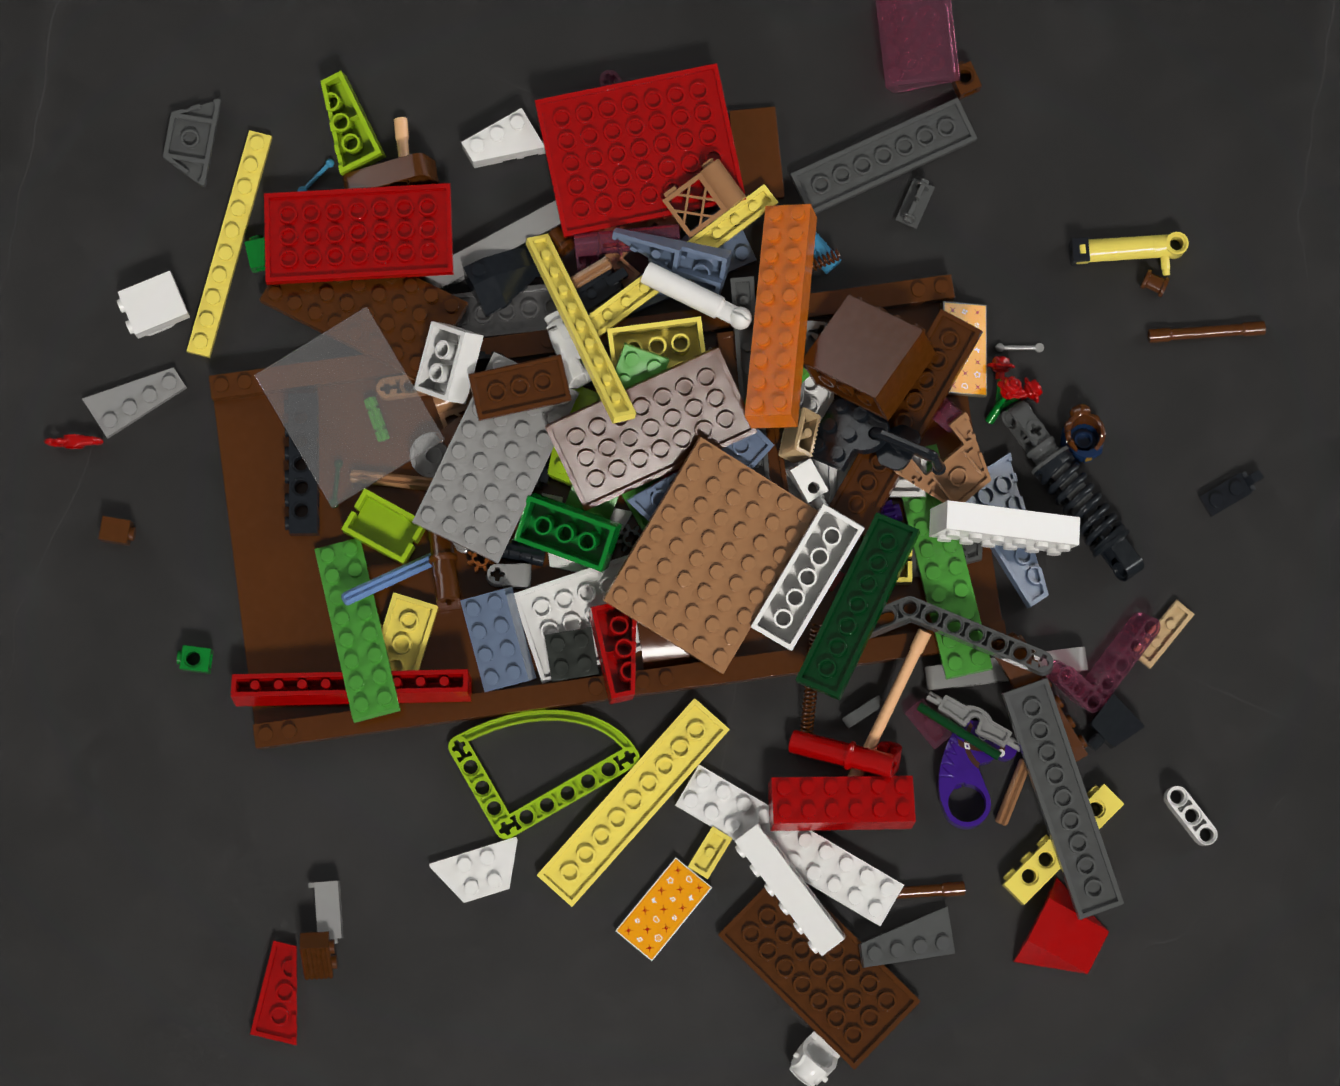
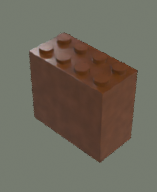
[803,295,936,421]

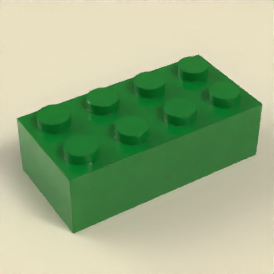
[514,493,622,572]

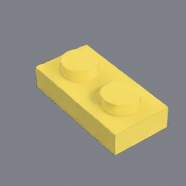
[688,826,732,879]

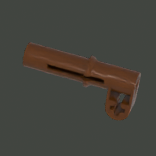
[428,531,463,612]

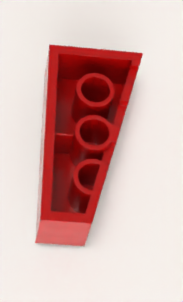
[589,604,637,704]

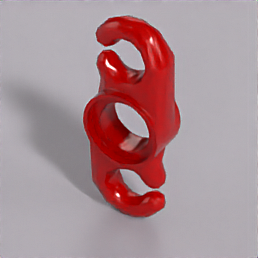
[44,434,104,449]

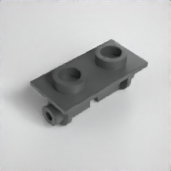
[895,178,935,229]

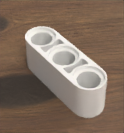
[1163,786,1218,846]

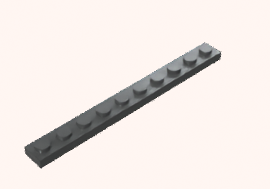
[730,276,770,480]

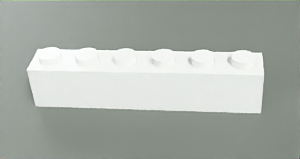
[735,822,846,956]

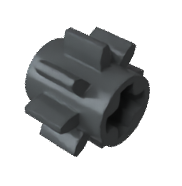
[617,524,641,551]

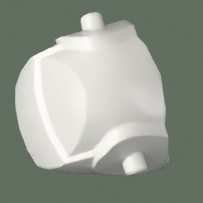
[789,1031,840,1086]

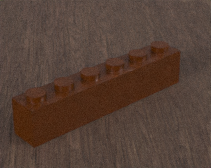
[992,632,1088,762]

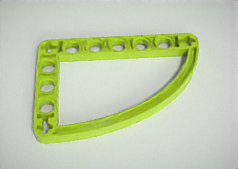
[448,710,640,840]

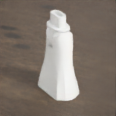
[544,310,592,389]

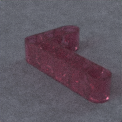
[1046,612,1161,713]

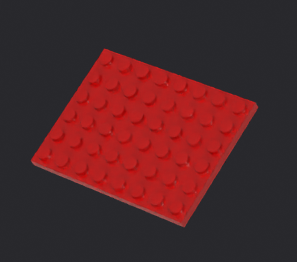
[535,63,746,238]

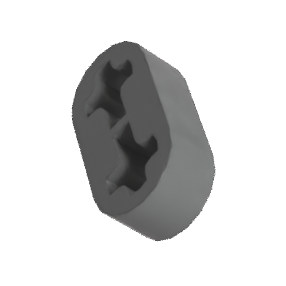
[842,695,884,729]

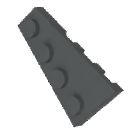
[858,906,955,968]

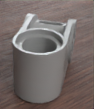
[486,563,531,589]

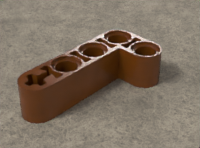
[343,153,439,189]

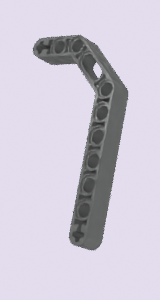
[869,596,1054,676]

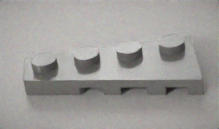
[82,367,187,439]

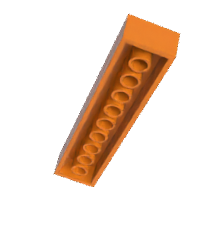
[744,204,817,428]

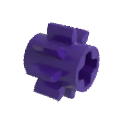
[880,500,903,521]

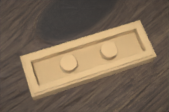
[1132,599,1195,669]

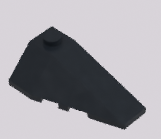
[463,246,541,317]

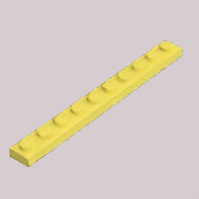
[187,130,272,358]
[588,184,778,337]
[526,234,636,424]

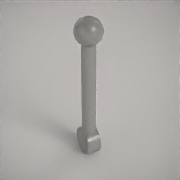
[995,343,1044,353]

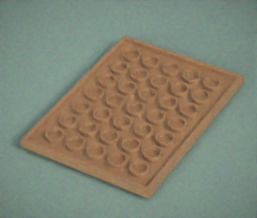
[602,437,818,674]

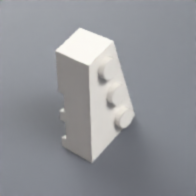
[461,108,546,168]

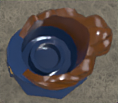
[1060,404,1106,463]

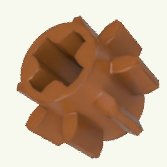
[467,551,495,573]

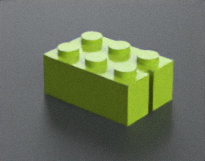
[341,488,426,565]

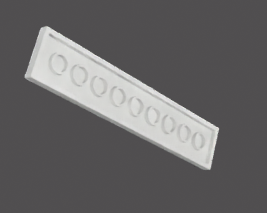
[675,765,904,926]

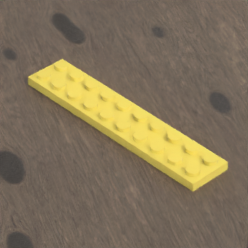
[537,698,730,907]

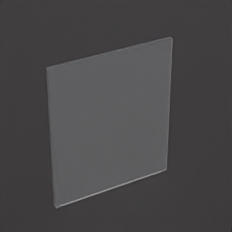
[255,307,445,508]

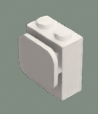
[116,271,190,339]

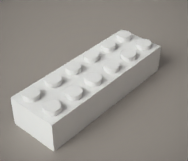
[929,500,1080,556]
[751,503,865,651]

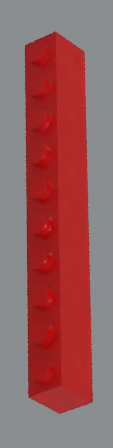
[231,669,472,707]

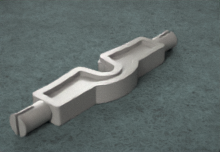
[926,691,1020,752]

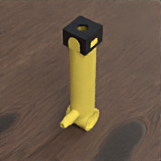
[1069,232,1189,276]

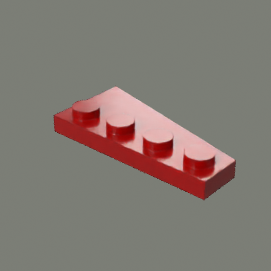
[250,941,298,1046]

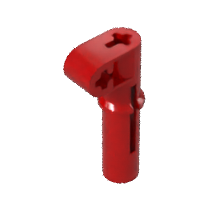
[789,730,902,778]

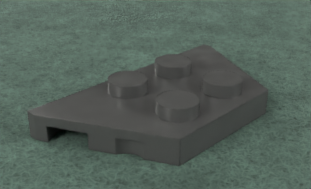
[163,99,222,187]

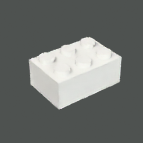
[414,321,484,404]

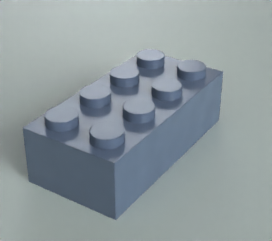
[460,587,536,692]

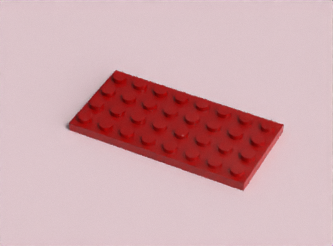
[264,183,454,285]

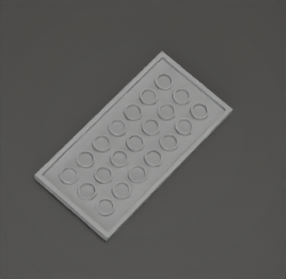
[412,352,579,563]

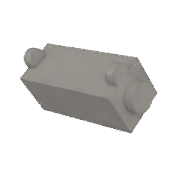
[308,881,344,944]

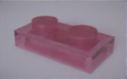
[904,698,952,750]

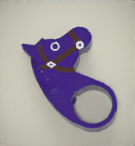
[937,721,1017,829]

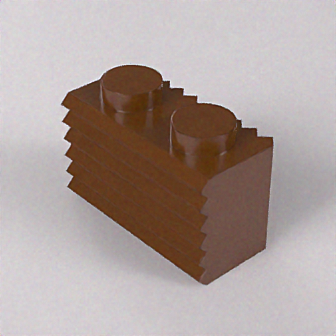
[300,931,338,980]

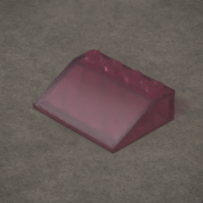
[876,0,960,93]

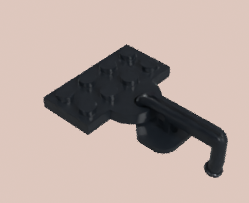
[811,395,946,475]

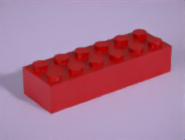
[768,775,916,831]

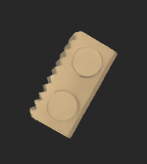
[778,407,821,463]

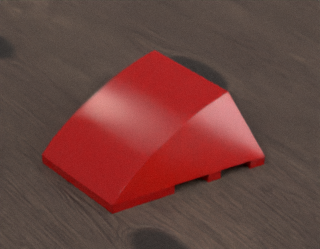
[1013,877,1109,974]

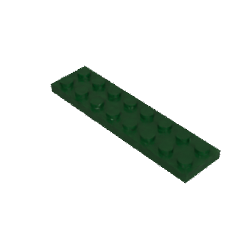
[795,512,920,701]

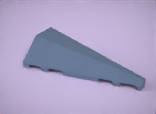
[612,228,732,295]

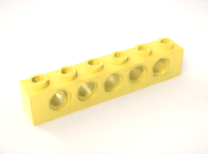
[1002,784,1124,905]

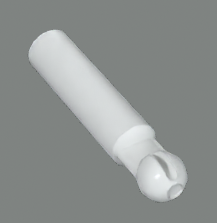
[641,262,752,330]

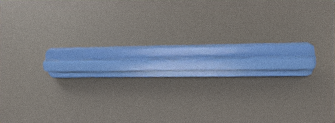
[341,552,432,605]

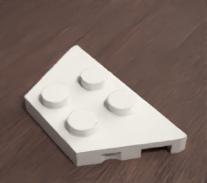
[429,837,518,903]

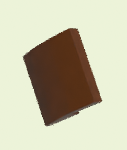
[638,623,691,670]

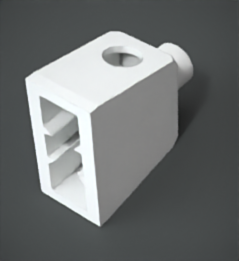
[785,458,830,510]

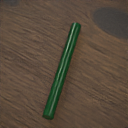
[917,702,1002,760]

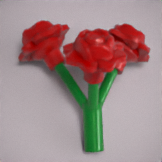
[985,356,1043,424]

